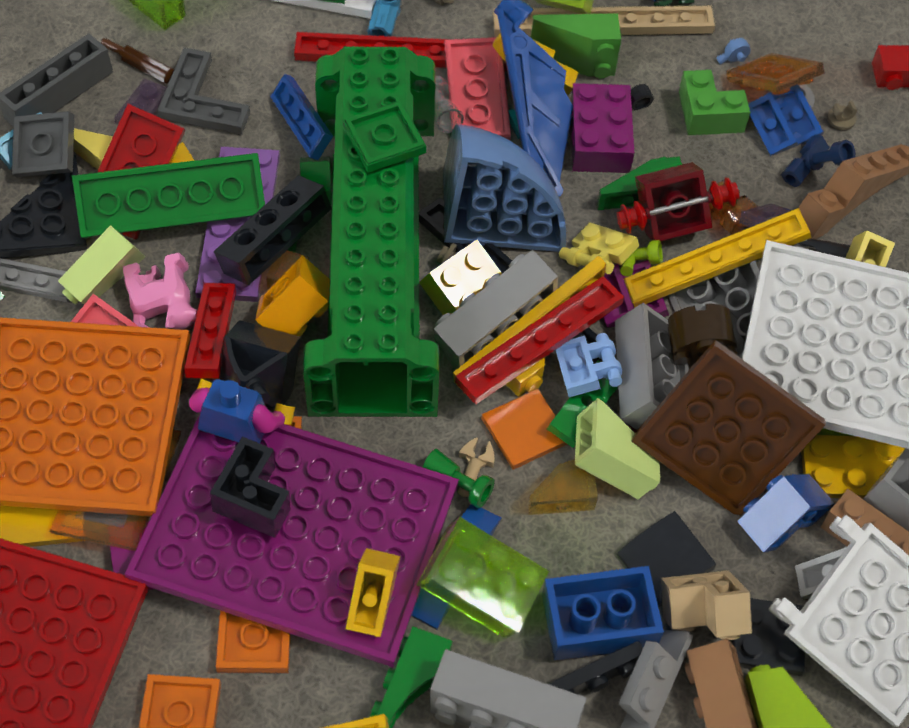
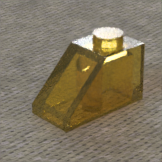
[528,459,598,515]

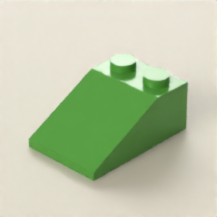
[530,13,621,79]

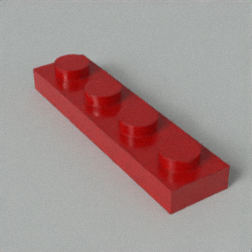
[185,283,236,379]

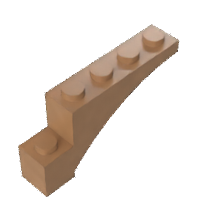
[798,144,909,239]

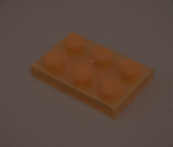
[726,53,825,95]

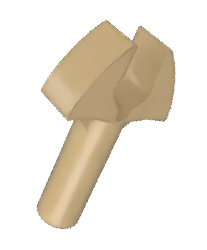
[458,437,495,497]

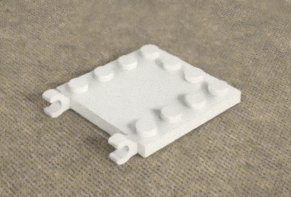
[768,515,909,727]

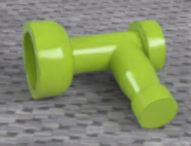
[618,240,663,277]

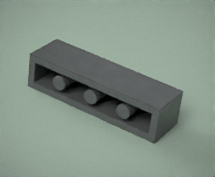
[0,34,113,127]

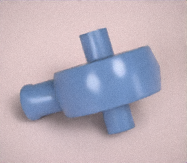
[716,38,751,65]

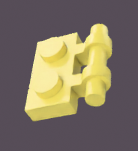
[559,222,639,274]

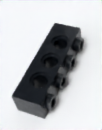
[213,175,332,286]

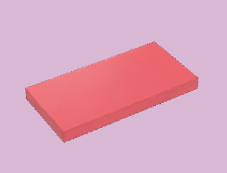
[444,37,511,140]

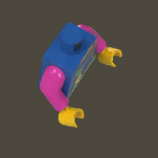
[189,378,295,443]

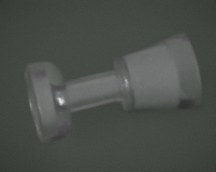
[435,76,464,133]

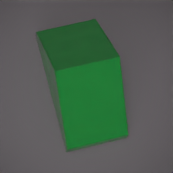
[300,156,332,205]

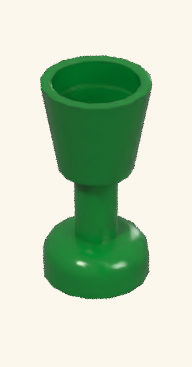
[422,449,495,509]

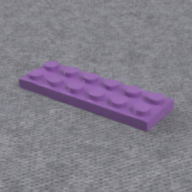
[195,147,280,302]

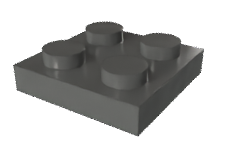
[12,111,74,177]

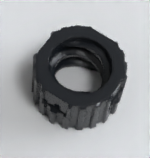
[631,84,654,111]

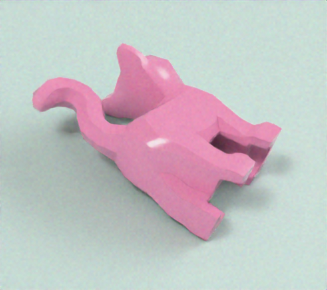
[123,253,198,330]

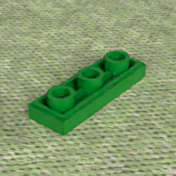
[547,361,618,448]

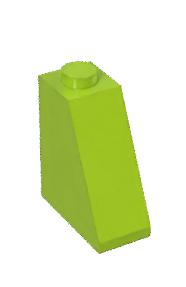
[744,665,832,728]

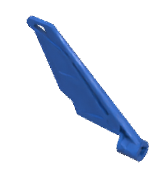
[493,0,573,197]

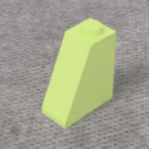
[58,225,146,305]
[575,398,661,499]

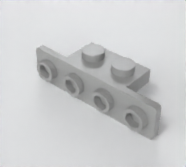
[618,630,693,728]

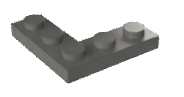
[157,47,250,135]

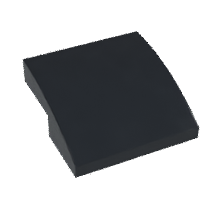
[617,511,716,608]

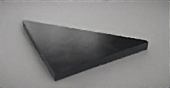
[0,154,87,258]

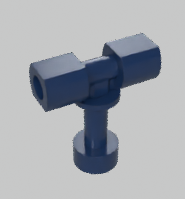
[781,135,856,187]

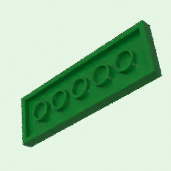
[72,153,265,238]

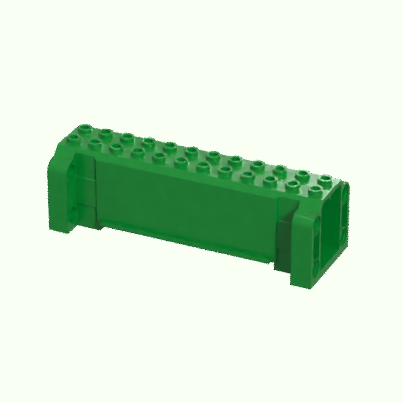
[303,47,439,417]

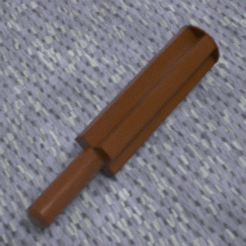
[101,38,174,84]

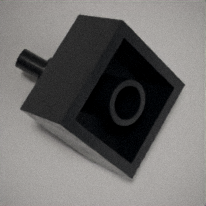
[220,320,301,409]

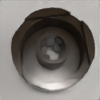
[667,304,738,366]

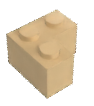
[661,570,752,640]

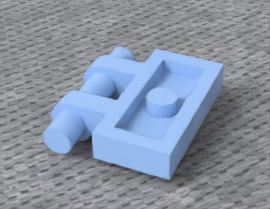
[556,333,623,398]

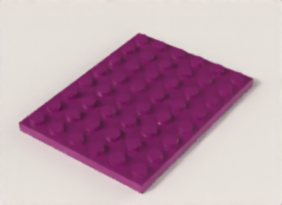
[125,412,459,667]

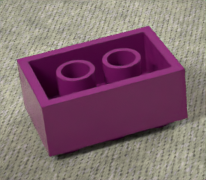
[570,83,635,173]

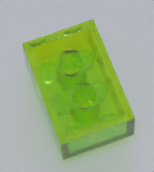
[416,517,549,638]

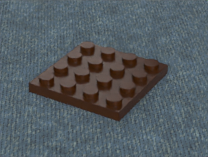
[631,340,826,516]

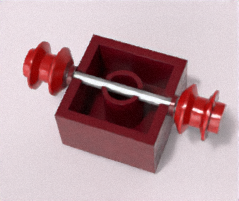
[616,162,740,241]

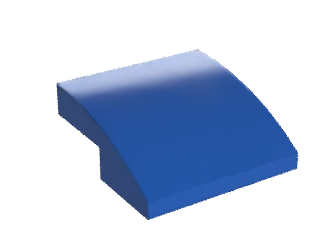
[748,82,823,156]

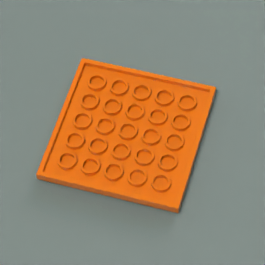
[0,317,191,517]

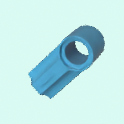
[368,0,401,36]

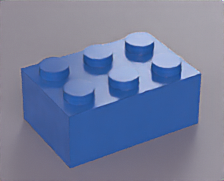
[542,566,664,661]

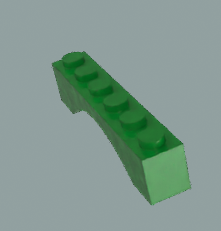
[370,626,453,728]

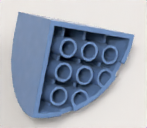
[443,124,566,252]

